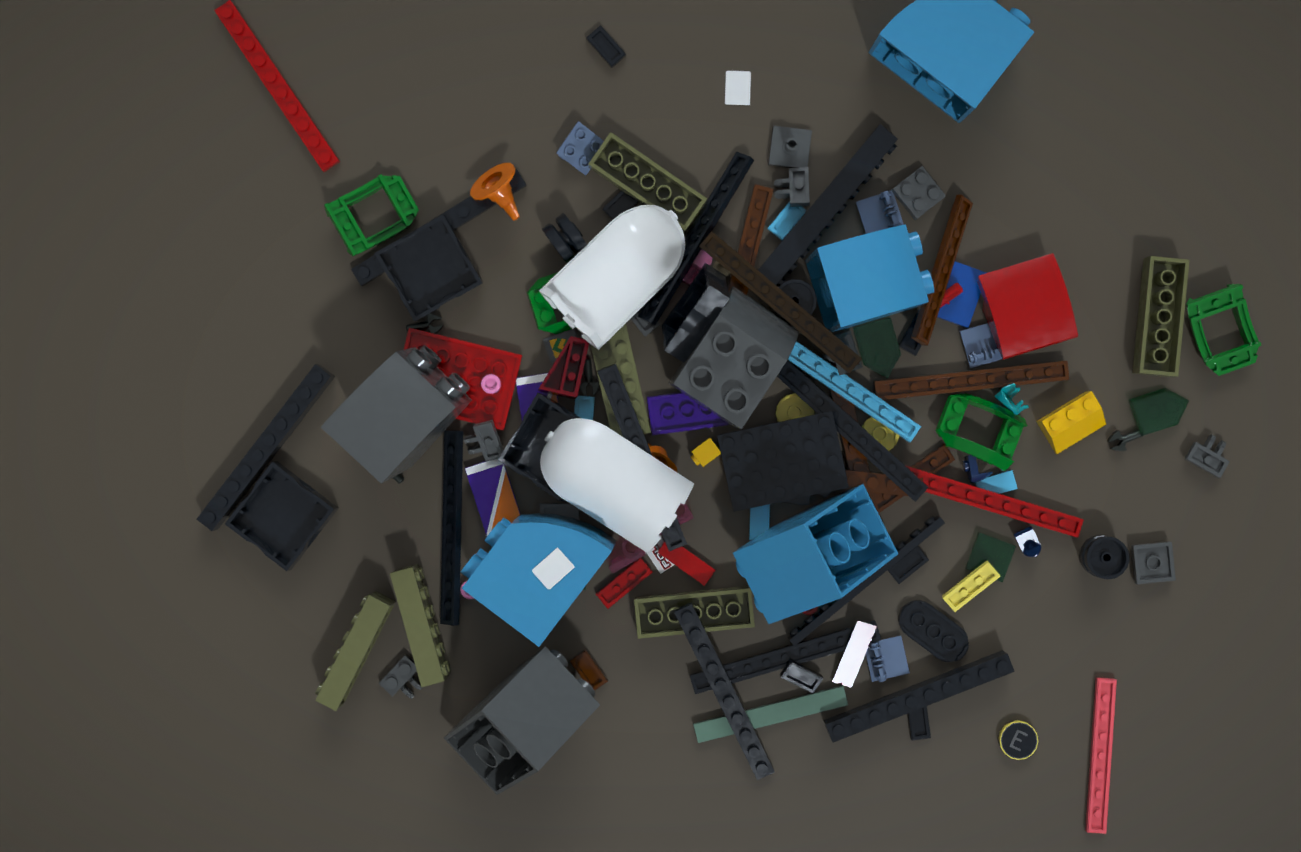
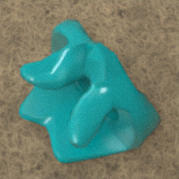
[995,383,1029,415]

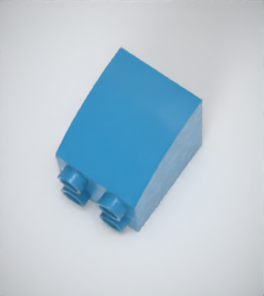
[868,0,1034,124]
[805,224,934,333]
[733,484,898,624]
[460,513,617,647]

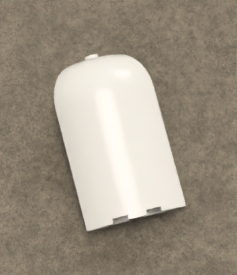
[539,205,685,350]
[540,418,694,553]

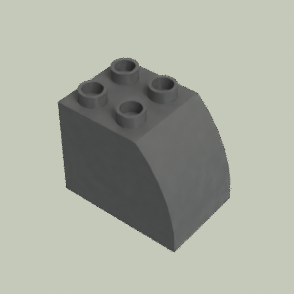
[668,286,799,429]
[321,346,472,484]
[444,646,600,795]

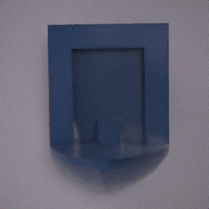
[962,455,993,483]
[1014,526,1041,557]

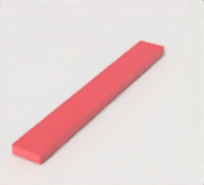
[1085,677,1117,834]

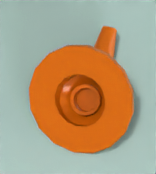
[470,163,520,221]

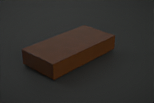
[570,649,608,691]

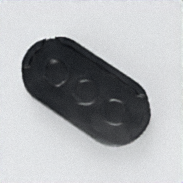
[898,600,969,662]

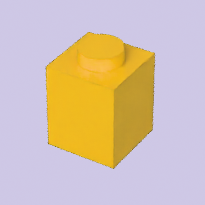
[691,437,721,467]

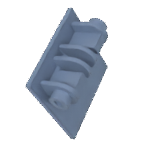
[556,121,604,176]
[856,191,904,234]
[960,323,1002,368]
[866,635,910,682]

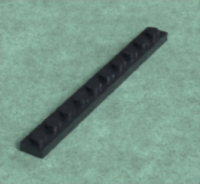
[638,152,754,326]
[351,169,527,286]
[777,360,929,502]
[597,363,687,551]
[440,430,463,626]
[788,516,945,646]
[674,602,775,780]
[690,620,881,694]

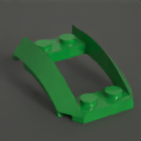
[324,174,419,256]
[526,272,576,335]
[1186,284,1262,376]
[935,393,1028,471]

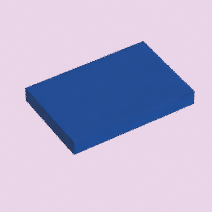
[937,261,986,328]

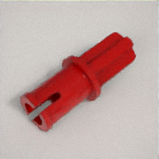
[940,283,963,308]

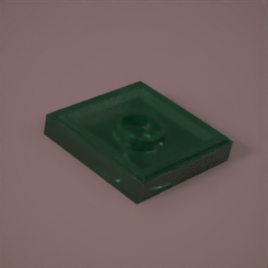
[965,532,1016,582]

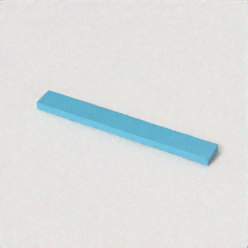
[788,341,921,443]

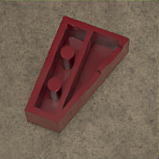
[538,336,589,400]

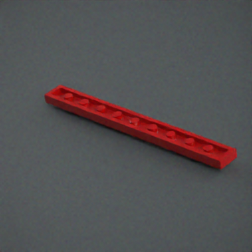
[214,0,340,172]
[905,465,1084,538]

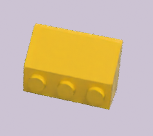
[1036,391,1106,454]

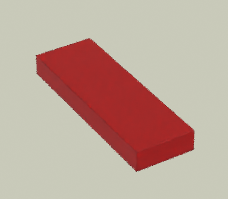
[657,541,716,586]
[596,557,652,609]

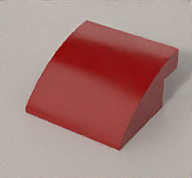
[977,253,1078,360]

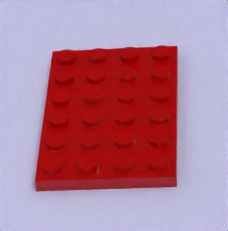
[404,328,523,430]

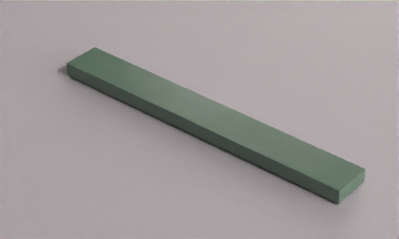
[693,685,848,743]

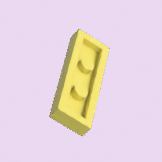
[942,560,1001,612]

